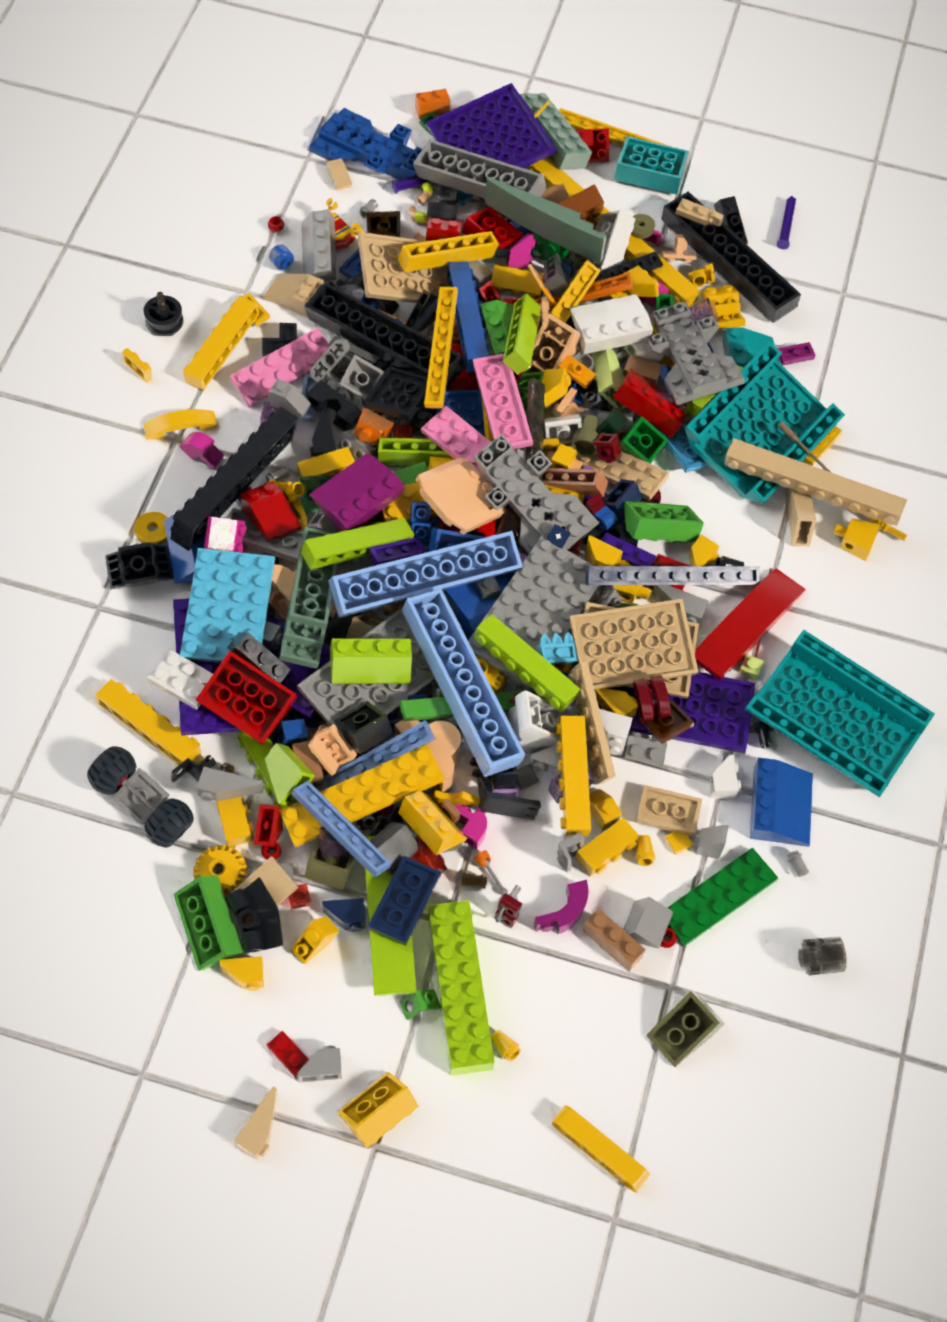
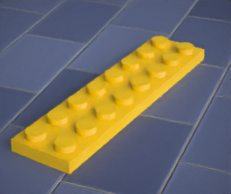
[279,744,445,848]

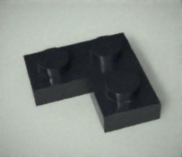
[262,322,297,356]

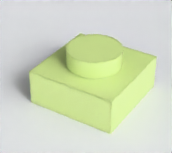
[739,654,764,680]

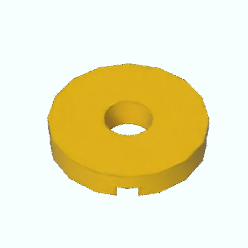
[134,511,168,545]

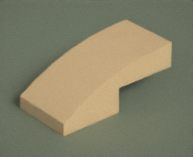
[326,158,353,191]

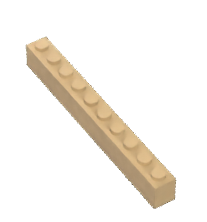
[724,439,908,526]

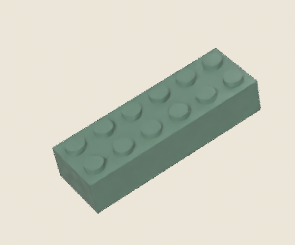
[520,92,592,170]

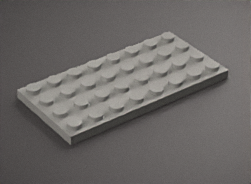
[468,536,599,689]
[297,607,435,737]

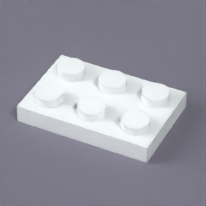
[147,650,213,710]

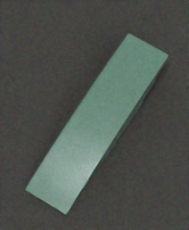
[485,177,607,263]
[279,527,337,669]

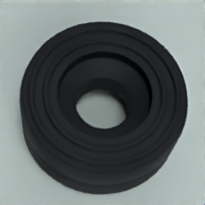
[427,202,458,220]

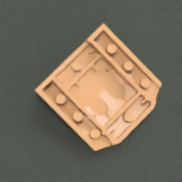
[415,458,506,534]

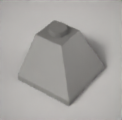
[339,354,384,400]

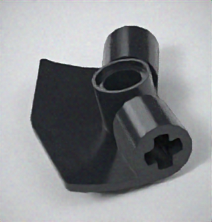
[226,877,284,953]

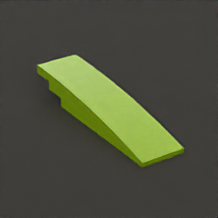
[365,836,416,996]

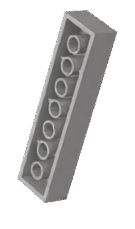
[413,139,546,198]

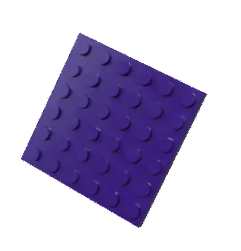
[426,82,556,168]

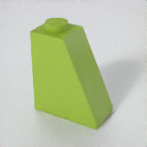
[265,743,315,806]

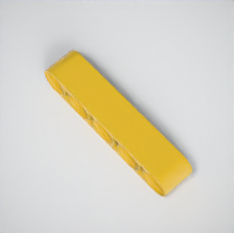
[551,1105,650,1193]

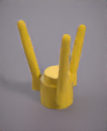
[263,481,305,504]

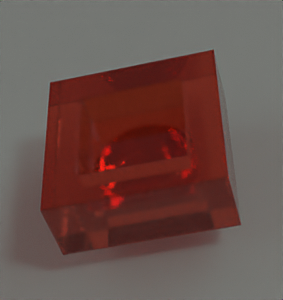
[288,883,311,910]

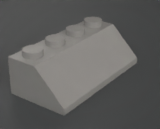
[301,209,337,281]

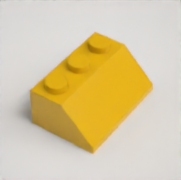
[492,263,544,297]
[398,790,467,855]
[337,1071,419,1148]

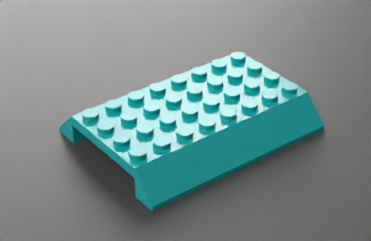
[685,342,845,504]
[745,629,935,798]

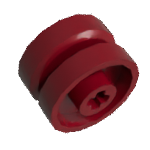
[633,675,671,722]

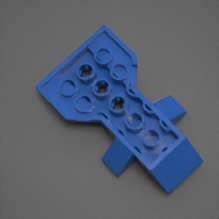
[309,107,422,181]

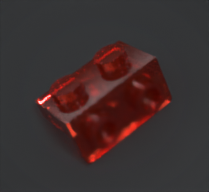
[411,836,448,875]

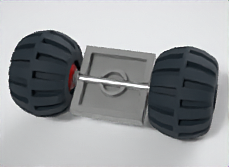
[87,746,194,848]

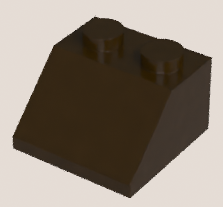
[366,210,401,237]

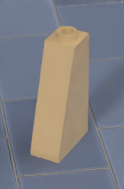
[786,487,816,546]

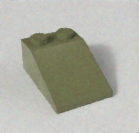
[304,832,365,891]
[646,991,725,1067]

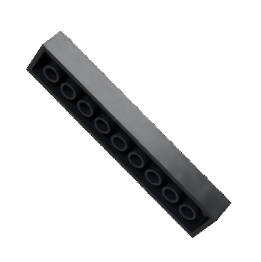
[661,191,801,323]
[304,282,465,391]
[170,407,299,551]

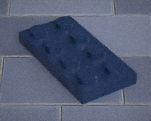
[368,856,441,946]

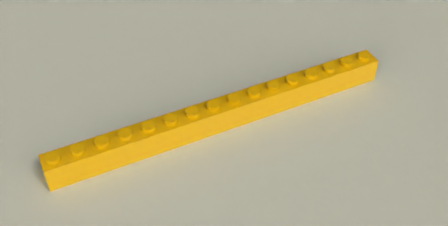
[524,157,700,307]

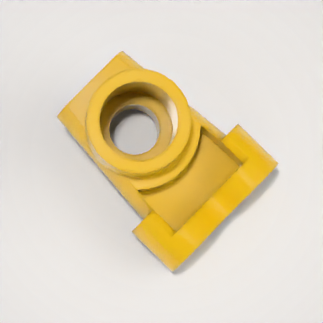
[688,263,715,287]

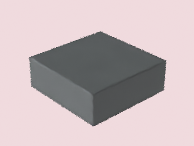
[516,764,539,790]

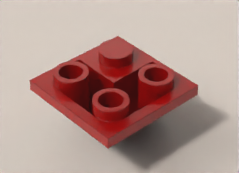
[575,128,609,163]

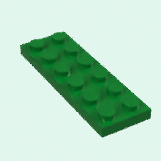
[667,847,779,947]

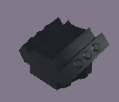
[105,542,174,590]

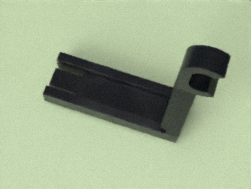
[329,273,400,315]
[469,757,541,820]

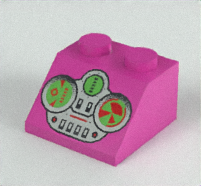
[204,516,246,553]

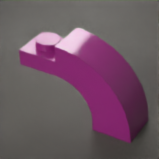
[534,879,589,934]

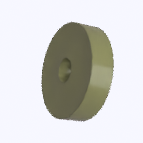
[631,214,655,239]

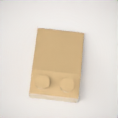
[263,273,324,317]

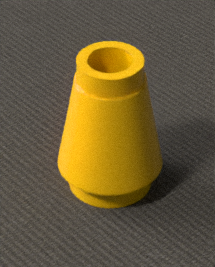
[635,835,656,866]
[491,1030,521,1062]

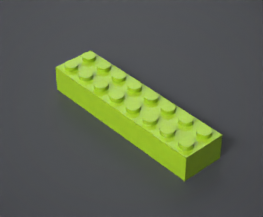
[428,900,495,1076]

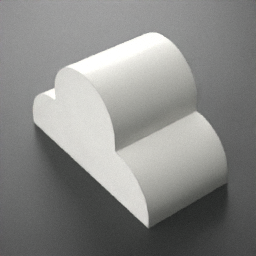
[508,690,573,754]

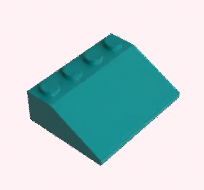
[614,136,689,195]
[722,327,778,368]

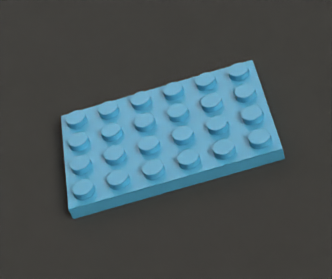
[180,548,275,667]

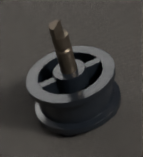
[143,291,184,336]

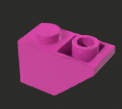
[506,234,535,269]

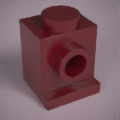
[594,433,621,463]

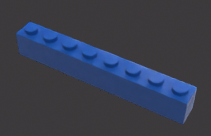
[447,261,491,372]

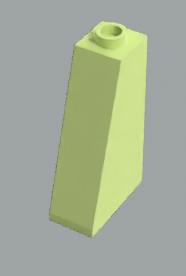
[591,349,627,412]

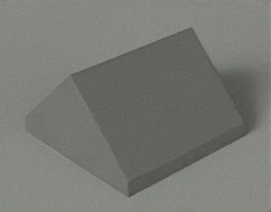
[370,822,420,875]

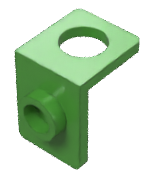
[400,989,441,1020]

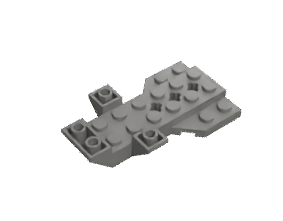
[646,302,745,405]
[473,434,599,554]

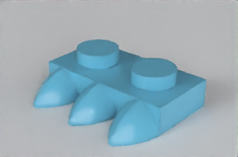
[537,632,578,665]

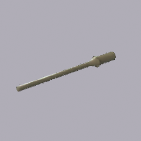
[777,421,832,473]

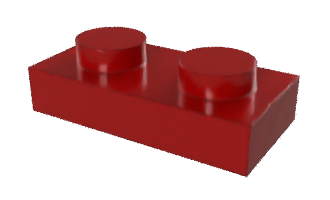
[266,1030,309,1078]

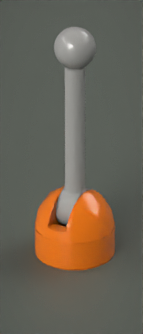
[473,850,508,895]

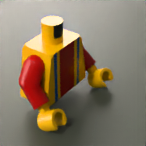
[326,198,363,250]

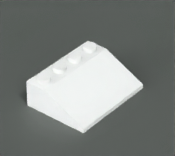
[570,294,653,354]

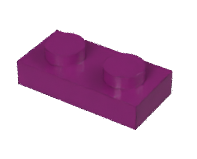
[778,342,816,366]

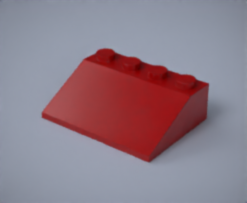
[613,368,688,438]
[196,651,297,745]

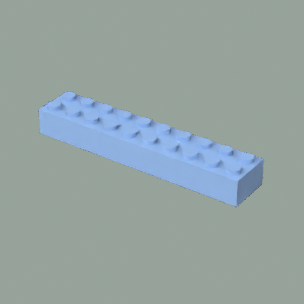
[328,531,523,618]
[402,589,525,777]

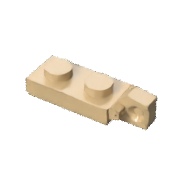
[676,198,723,226]

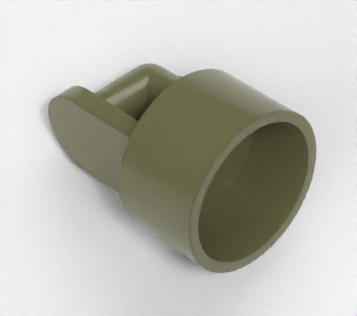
[570,415,599,458]

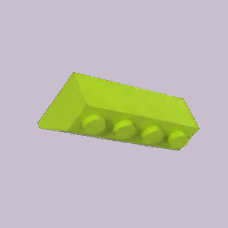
[330,639,412,684]

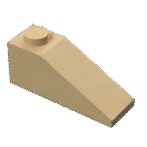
[234,1086,278,1161]

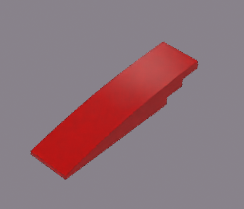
[695,568,806,681]

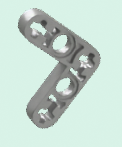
[310,338,353,402]

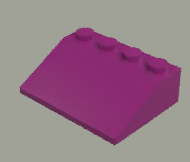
[309,452,405,532]

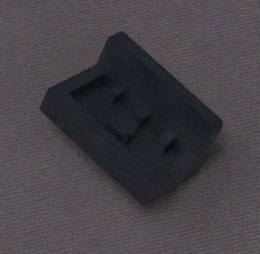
[578,378,610,411]

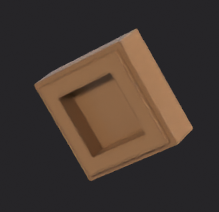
[441,799,461,824]

